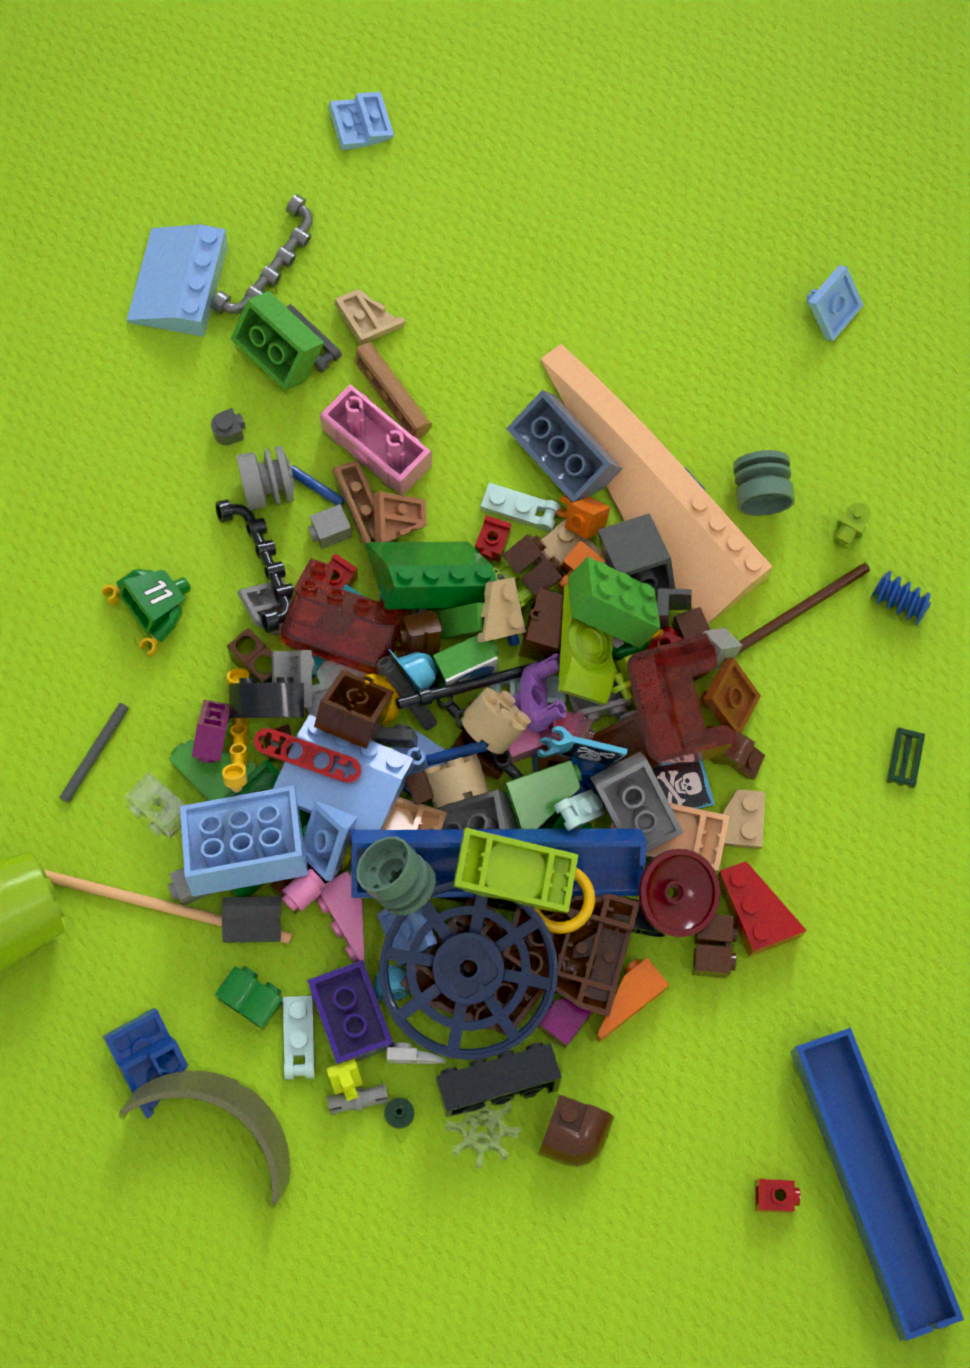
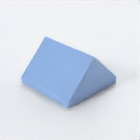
[303,802,358,881]

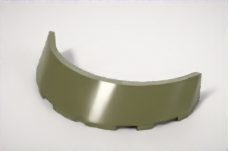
[119,1071,290,1208]

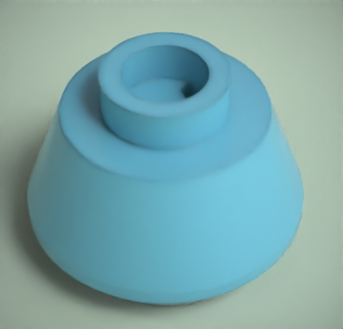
[374,965,410,1001]

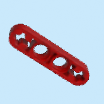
[254,728,362,784]

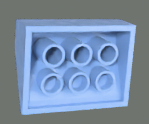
[127,224,228,337]
[273,714,414,830]
[180,785,308,897]

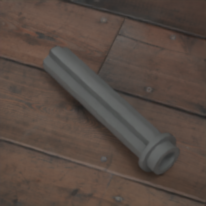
[376,656,437,730]

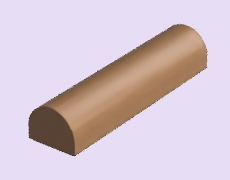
[355,342,432,439]
[332,460,393,552]

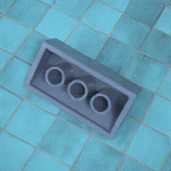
[506,390,622,502]

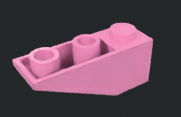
[316,871,365,964]

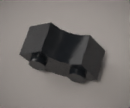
[229,677,304,718]

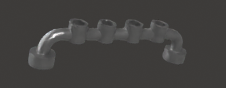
[210,194,313,314]

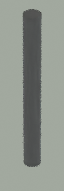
[59,703,129,803]

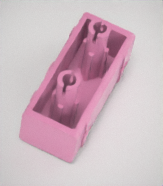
[320,385,432,496]

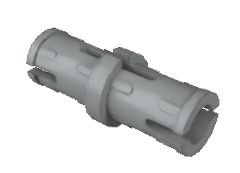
[327,1084,389,1115]

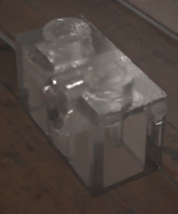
[125,771,186,840]

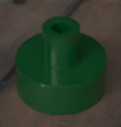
[385,1098,414,1129]

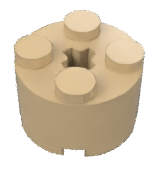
[461,688,531,754]
[424,754,489,808]

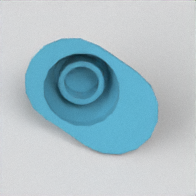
[388,649,437,691]

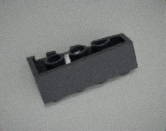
[436,1042,562,1117]

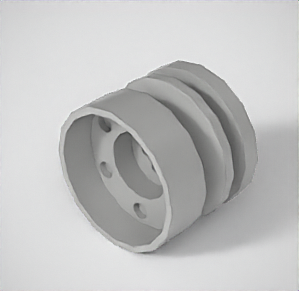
[236,446,295,511]

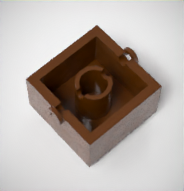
[518,588,564,661]
[314,670,394,749]

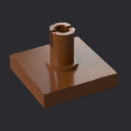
[700,657,761,733]

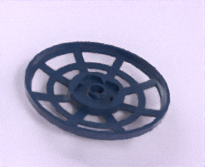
[379,881,558,1060]

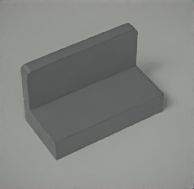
[657,588,692,629]
[222,896,281,943]

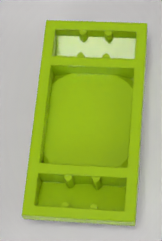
[558,584,616,706]
[453,827,578,913]

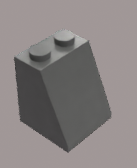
[598,513,675,601]

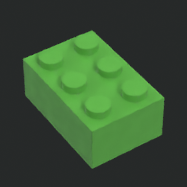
[230,291,325,391]
[568,557,660,648]

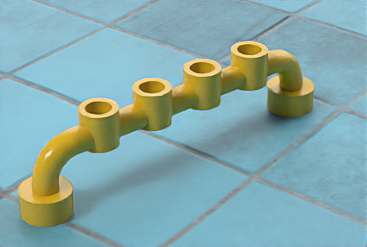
[222,668,249,793]

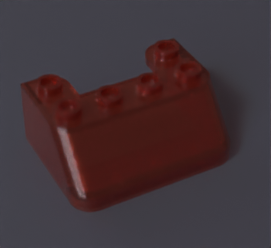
[280,558,412,675]
[627,633,740,763]

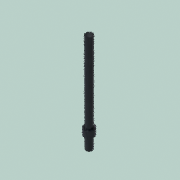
[396,660,542,709]

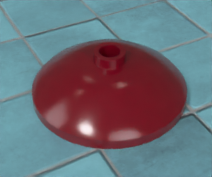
[639,849,720,937]

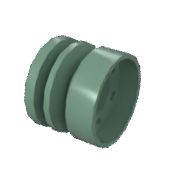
[733,450,795,516]
[356,836,436,915]

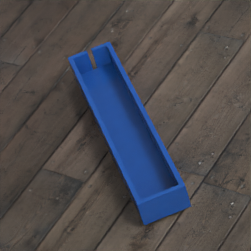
[350,828,647,898]
[790,1028,964,1341]

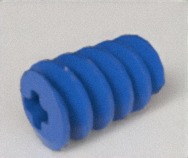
[870,571,932,626]

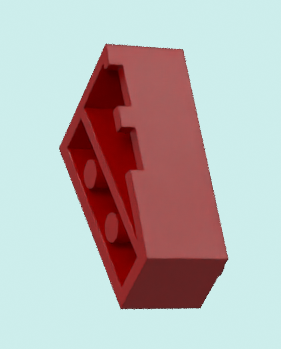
[717,861,807,957]

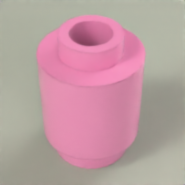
[281,869,326,912]

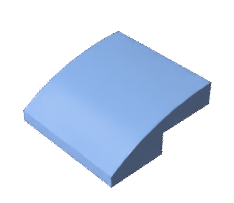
[328,92,394,150]

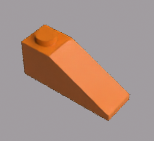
[595,958,669,1042]

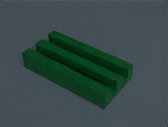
[886,727,925,789]

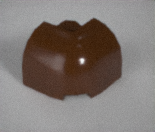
[538,1095,614,1167]

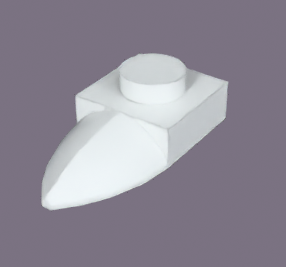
[387,1043,446,1064]

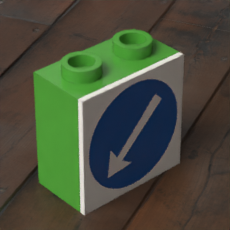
[433,635,499,699]

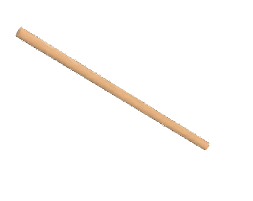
[44,870,292,944]

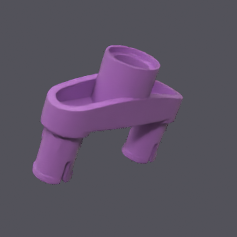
[512,653,567,734]

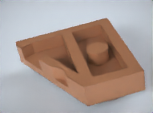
[374,491,427,542]

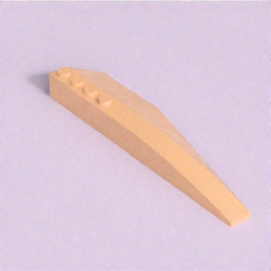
[540,344,773,624]

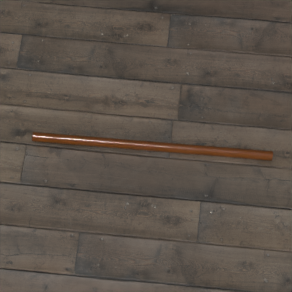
[641,562,870,709]

